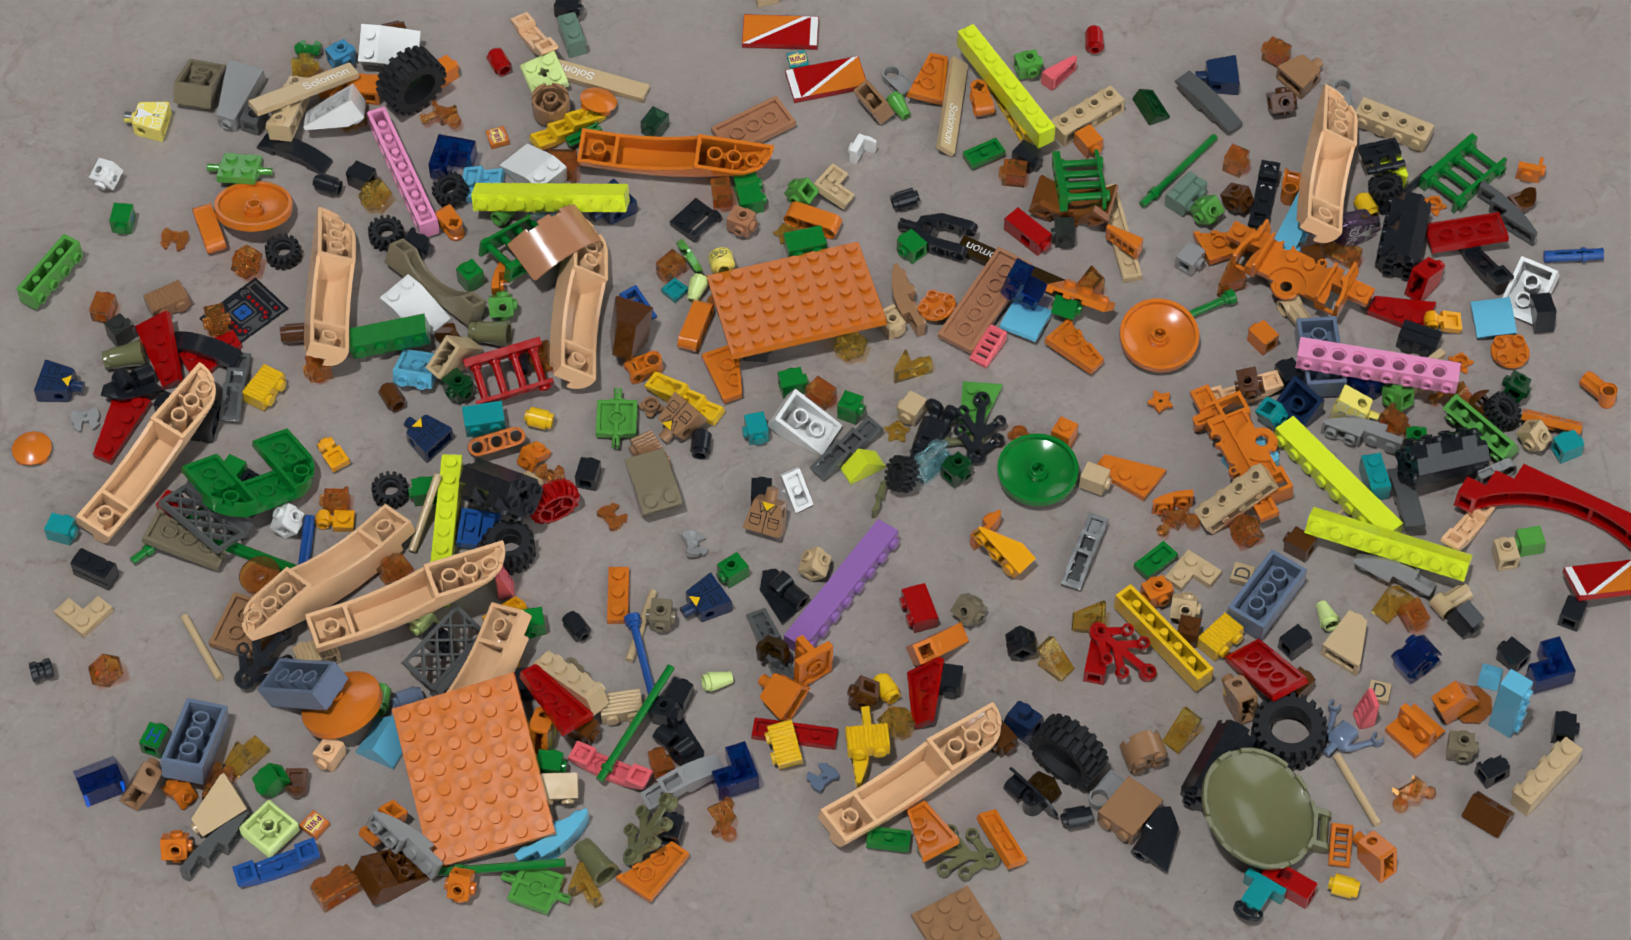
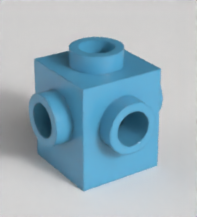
[325,39,356,68]

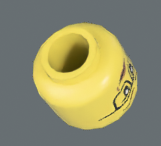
[708,247,735,274]

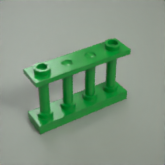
[1419,133,1507,214]
[1052,149,1110,212]
[478,212,542,283]

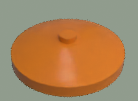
[214,181,293,232]
[1119,298,1199,373]
[302,671,383,739]

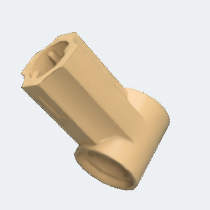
[1276,295,1312,325]
[1429,583,1473,620]

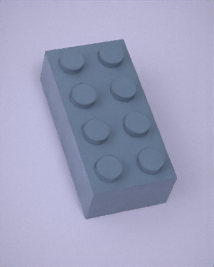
[1294,316,1347,397]
[1227,549,1307,640]
[257,658,348,710]
[161,698,229,785]

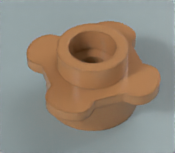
[639,396,663,418]

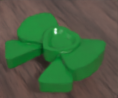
[294,40,322,57]

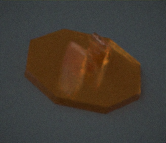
[1457,686,1492,724]

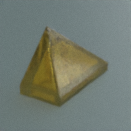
[1372,585,1415,624]

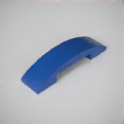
[232,837,321,887]

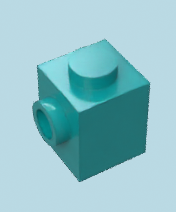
[1255,396,1289,430]
[742,411,769,446]
[1550,430,1585,464]
[44,512,79,546]

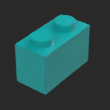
[462,401,506,438]
[1358,452,1391,500]

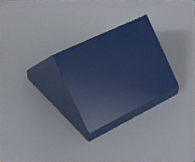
[1276,375,1325,428]

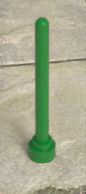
[1189,288,1238,317]

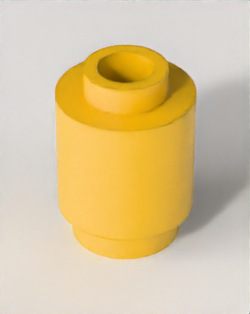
[1353,192,1380,222]
[524,406,555,430]
[873,673,901,705]
[1327,873,1361,899]

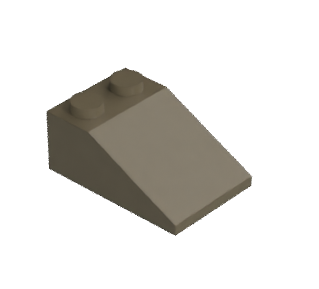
[173,59,226,109]
[624,448,682,518]

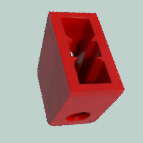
[1404,257,1445,301]

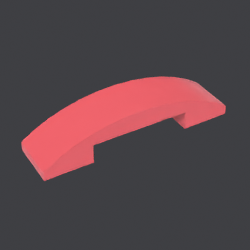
[568,741,653,790]

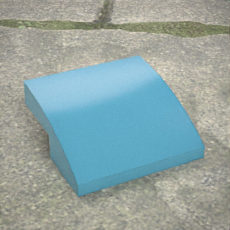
[463,166,505,203]
[999,297,1052,342]
[1470,297,1517,339]

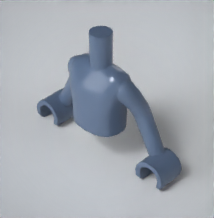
[1322,699,1384,757]

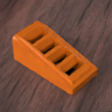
[1105,224,1144,260]
[1328,823,1353,868]

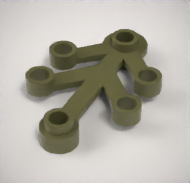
[623,793,678,866]
[917,824,1000,881]

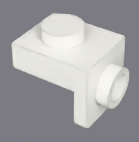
[847,134,876,164]

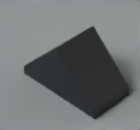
[1529,292,1557,334]

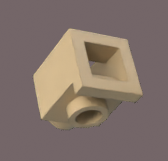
[879,304,906,340]

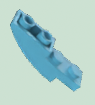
[514,808,589,862]

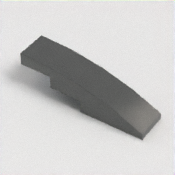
[1174,70,1243,135]
[1477,181,1538,246]
[219,353,252,422]
[810,415,884,481]
[1387,468,1426,531]
[1061,513,1109,591]
[746,608,794,679]
[179,810,250,882]

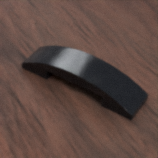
[257,133,333,174]
[1248,160,1281,228]
[1458,246,1514,286]
[174,331,242,368]

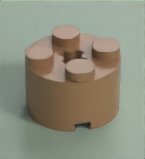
[532,83,571,126]
[1119,730,1168,776]

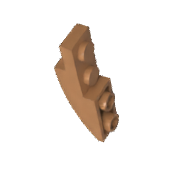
[892,263,927,338]

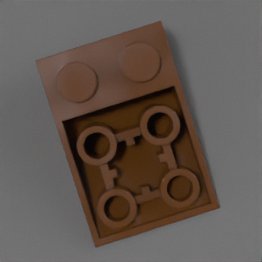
[353,849,431,905]

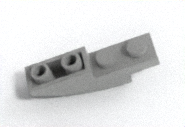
[1321,417,1404,454]
[1353,552,1436,596]
[640,753,726,813]
[366,810,443,880]

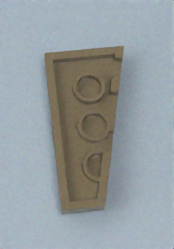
[142,508,227,571]

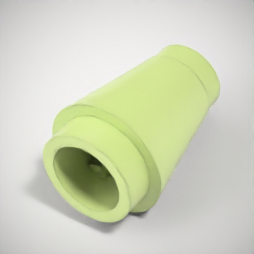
[686,273,708,303]
[1316,601,1340,632]
[701,671,733,692]

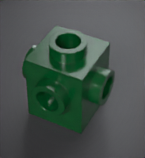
[442,368,474,404]
[1501,370,1532,403]
[940,451,972,488]

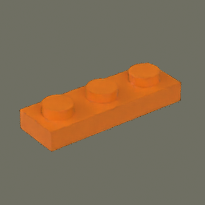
[1521,408,1583,434]
[607,567,629,624]
[976,809,1028,869]

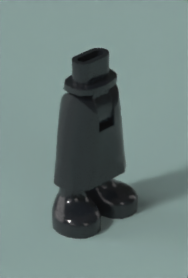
[909,398,961,466]

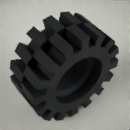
[431,171,469,208]
[1368,172,1404,207]
[368,215,404,252]
[265,233,301,271]
[1483,391,1522,430]
[884,455,920,493]
[371,471,409,510]

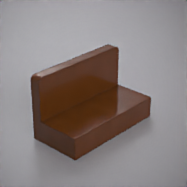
[1461,791,1515,838]

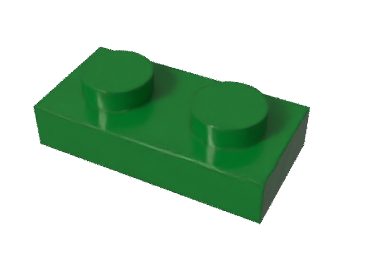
[963,138,1006,170]
[1134,540,1178,580]
[866,827,912,853]

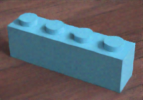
[1275,191,1309,252]
[1488,669,1534,738]

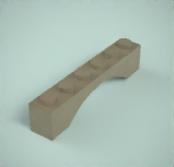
[384,238,487,326]

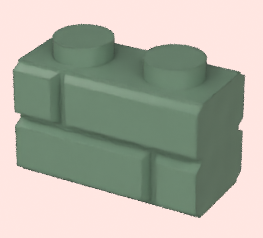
[557,12,587,58]
[1165,171,1208,217]

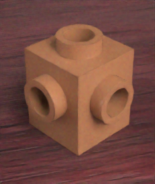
[726,205,758,238]

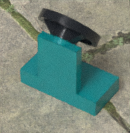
[1233,867,1287,922]

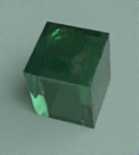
[640,106,670,137]

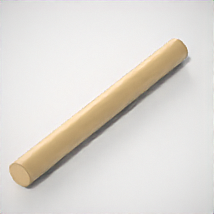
[408,473,442,553]
[625,589,658,663]
[181,614,224,682]
[1333,753,1381,827]

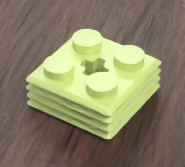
[520,51,569,93]
[239,800,300,858]

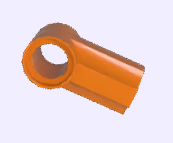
[1579,371,1618,409]

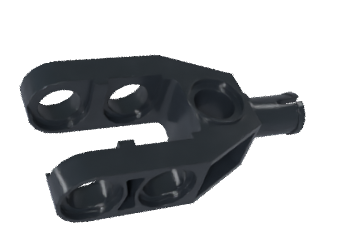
[898,213,978,261]

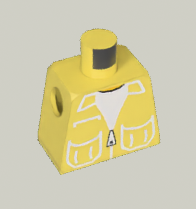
[124,102,172,142]
[1329,385,1380,421]

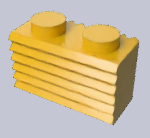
[242,364,287,411]
[1197,612,1244,661]
[765,719,803,770]
[845,723,890,760]

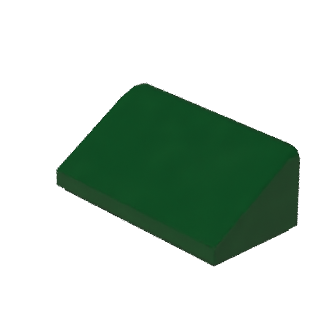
[1132,89,1170,125]

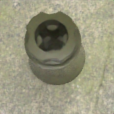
[468,320,512,347]
[102,339,147,370]
[574,838,618,886]

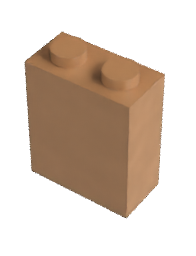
[1097,776,1163,845]

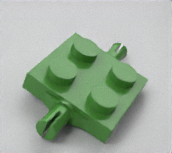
[207,153,273,185]
[596,388,638,449]
[501,868,572,916]

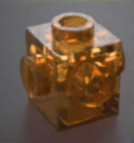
[231,244,262,279]
[202,303,232,337]
[1228,514,1265,548]
[376,553,414,585]

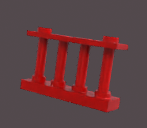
[463,336,554,404]

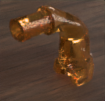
[1321,241,1363,269]

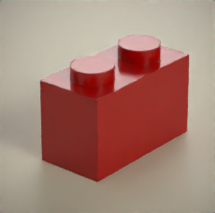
[899,583,938,633]

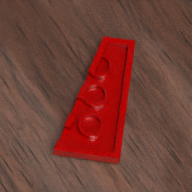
[135,310,183,389]
[93,396,152,465]
[520,663,594,737]

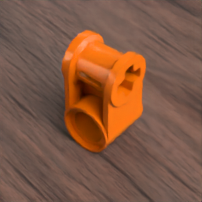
[969,79,995,117]
[1280,168,1302,205]
[434,204,465,241]
[623,351,663,384]

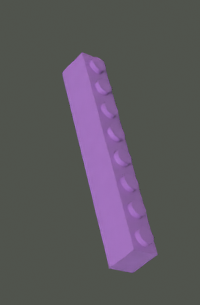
[784,519,900,652]

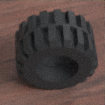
[483,519,536,575]

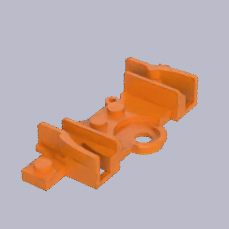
[1225,219,1375,318]
[1190,384,1293,523]

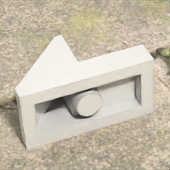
[779,467,814,513]

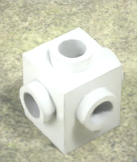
[89,158,123,190]
[269,503,304,539]

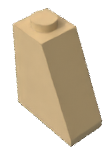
[425,335,484,379]
[1321,610,1367,676]
[191,773,248,837]

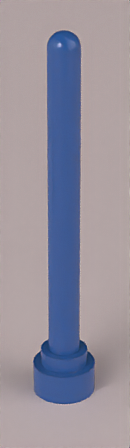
[624,612,654,695]

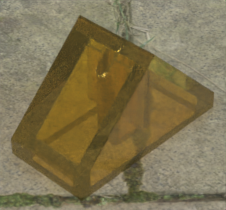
[1071,600,1106,633]

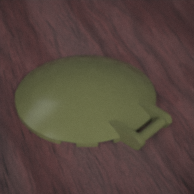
[1201,748,1331,870]

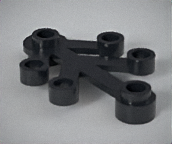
[953,391,1006,464]
[234,627,294,689]

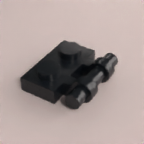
[1358,137,1406,175]

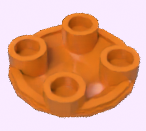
[580,87,617,116]
[917,289,956,321]
[1491,334,1530,369]
[12,431,52,465]

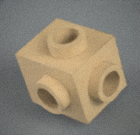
[1516,419,1553,452]
[798,546,832,582]
[1170,592,1201,622]

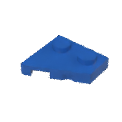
[456,508,501,549]

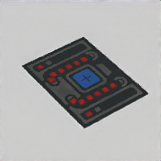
[199,278,289,343]

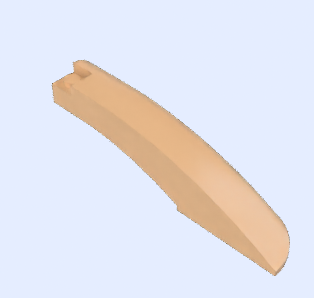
[1296,84,1358,243]
[304,207,356,366]
[549,219,608,389]
[76,362,216,543]
[242,504,416,641]
[305,540,505,653]
[447,602,532,692]
[818,702,1002,847]

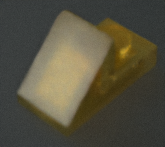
[894,349,933,383]
[1036,636,1075,682]
[1162,707,1203,754]
[224,735,270,779]
[568,861,602,909]

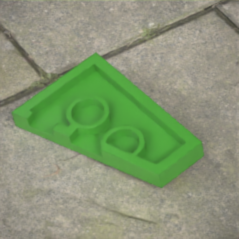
[959,381,1003,436]

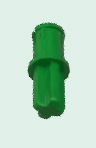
[565,122,602,147]

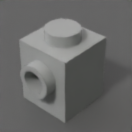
[1175,241,1206,277]

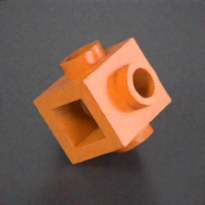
[1140,575,1174,608]
[160,830,193,863]
[444,867,477,903]

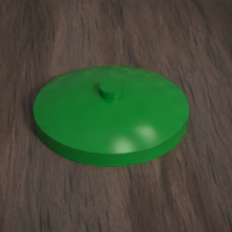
[997,433,1079,506]

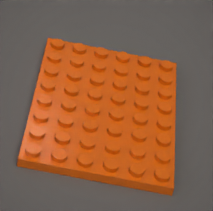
[706,242,887,360]
[392,672,557,867]

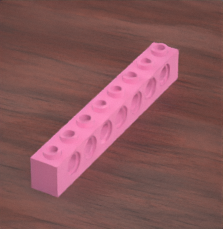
[367,106,440,237]
[1295,337,1461,394]

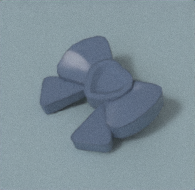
[807,763,840,793]

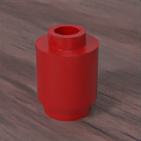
[1085,25,1104,54]
[486,48,512,76]

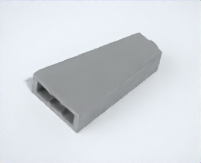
[217,59,266,132]

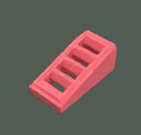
[1041,55,1077,91]
[969,324,1007,369]
[495,566,515,600]
[1353,688,1379,729]

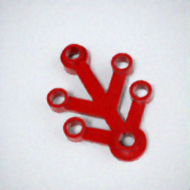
[1089,622,1157,682]

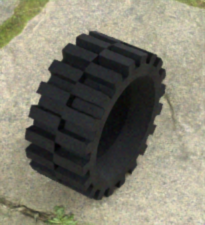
[376,45,447,116]
[1251,692,1328,771]
[1029,713,1109,789]

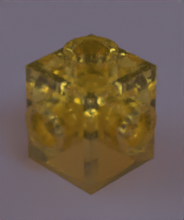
[291,53,320,78]
[357,179,392,210]
[833,331,868,362]
[877,706,916,737]

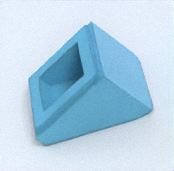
[1477,663,1503,691]

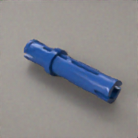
[1543,247,1604,263]

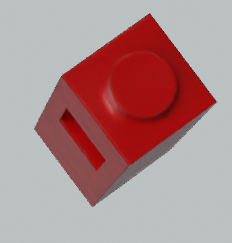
[1004,207,1052,256]
[1083,629,1113,685]
[1260,867,1318,909]

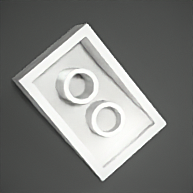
[358,24,421,66]
[303,84,366,130]
[499,143,567,183]
[1502,256,1560,325]
[380,274,451,338]
[767,389,843,456]

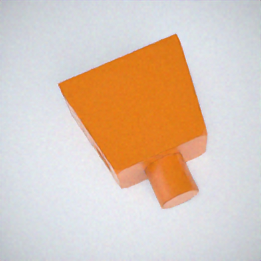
[758,673,811,721]
[1431,681,1480,725]
[1352,831,1397,884]

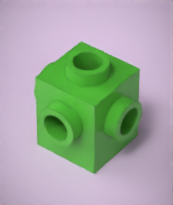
[1013,49,1044,80]
[784,177,819,205]
[1190,195,1225,225]
[488,291,517,320]
[1382,383,1414,413]

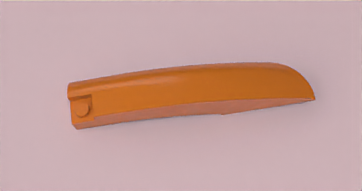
[577,128,775,177]

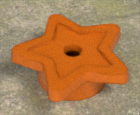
[1424,195,1447,217]
[1448,352,1474,374]
[1147,390,1173,413]

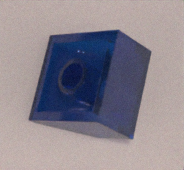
[73,756,126,807]

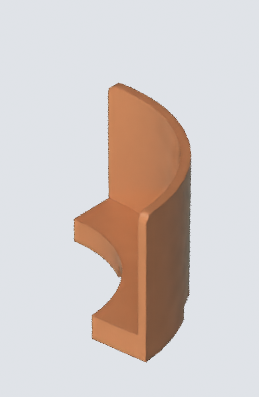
[508,204,601,280]

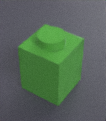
[1514,525,1546,557]

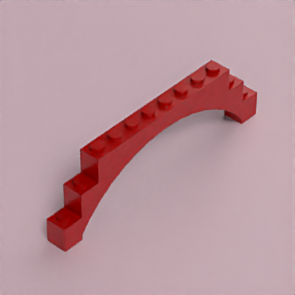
[1454,464,1631,550]

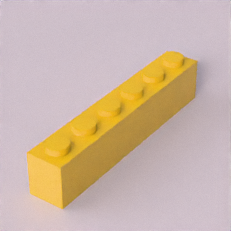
[1114,584,1214,692]

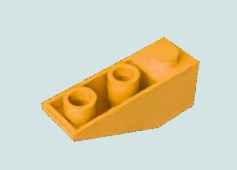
[972,526,1036,579]

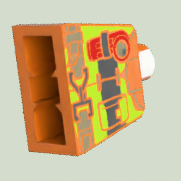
[528,707,557,755]

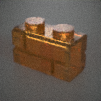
[310,864,362,913]

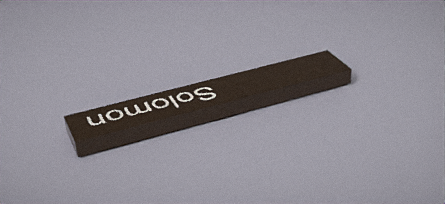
[959,235,1065,297]

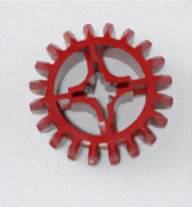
[530,478,580,525]

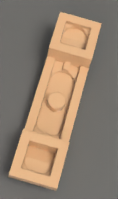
[510,12,559,56]
[1211,370,1284,406]
[1440,506,1496,551]

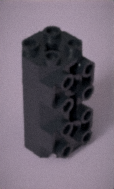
[1375,191,1432,280]
[1395,427,1490,486]
[459,458,543,522]
[1180,719,1257,814]

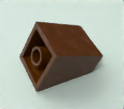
[610,296,653,361]

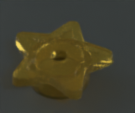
[773,223,797,244]
[884,420,910,443]

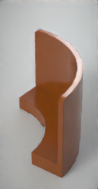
[1029,175,1119,227]

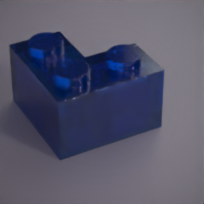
[428,134,478,179]
[1000,258,1048,311]
[1525,636,1576,694]
[712,741,759,801]

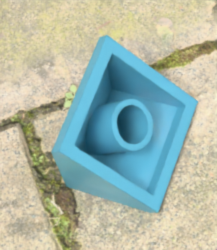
[356,716,403,770]

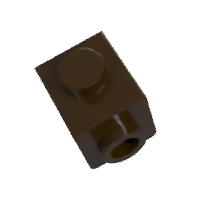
[756,634,790,663]
[1028,771,1062,803]

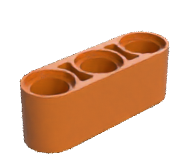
[783,201,843,239]
[192,203,227,254]
[677,300,714,352]
[467,427,525,456]

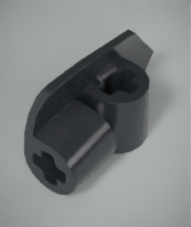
[101,364,165,401]
[760,568,810,623]
[652,717,704,766]
[1003,767,1058,817]
[1131,806,1179,873]

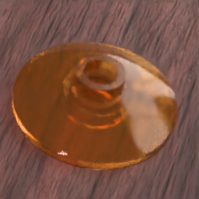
[239,556,280,594]

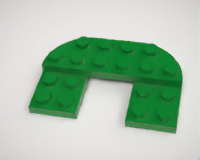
[181,428,314,518]

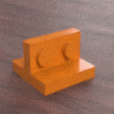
[794,635,833,685]
[1384,703,1445,759]

